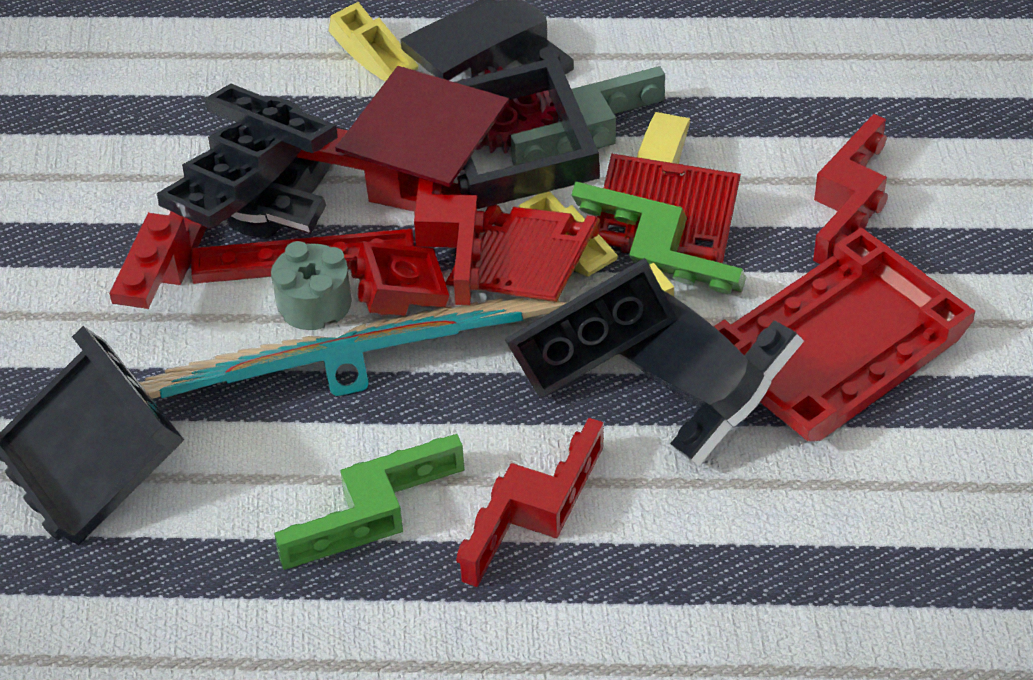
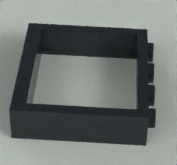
[455,57,600,209]

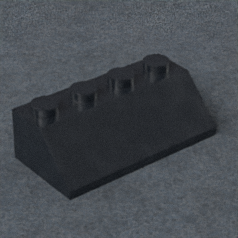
[505,258,678,399]

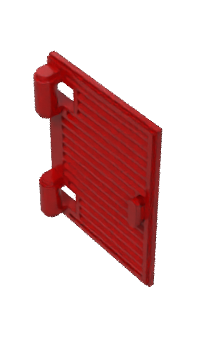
[597,153,741,264]
[445,205,600,302]

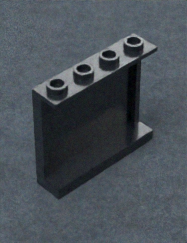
[0,326,184,545]

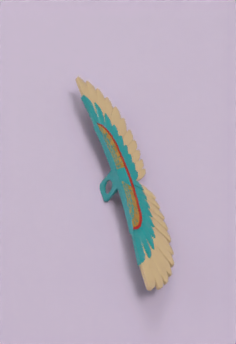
[139,298,566,399]

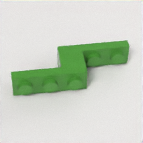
[571,182,746,294]
[274,434,465,570]

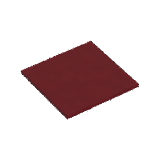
[335,66,509,187]

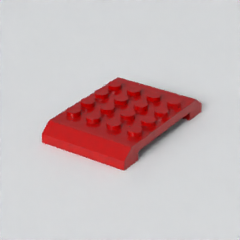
[713,227,976,441]

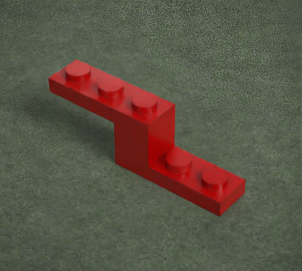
[813,114,888,264]
[297,128,467,211]
[414,178,484,305]
[109,212,207,309]
[456,418,604,587]

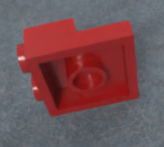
[351,241,450,316]

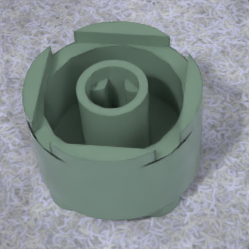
[271,241,352,330]

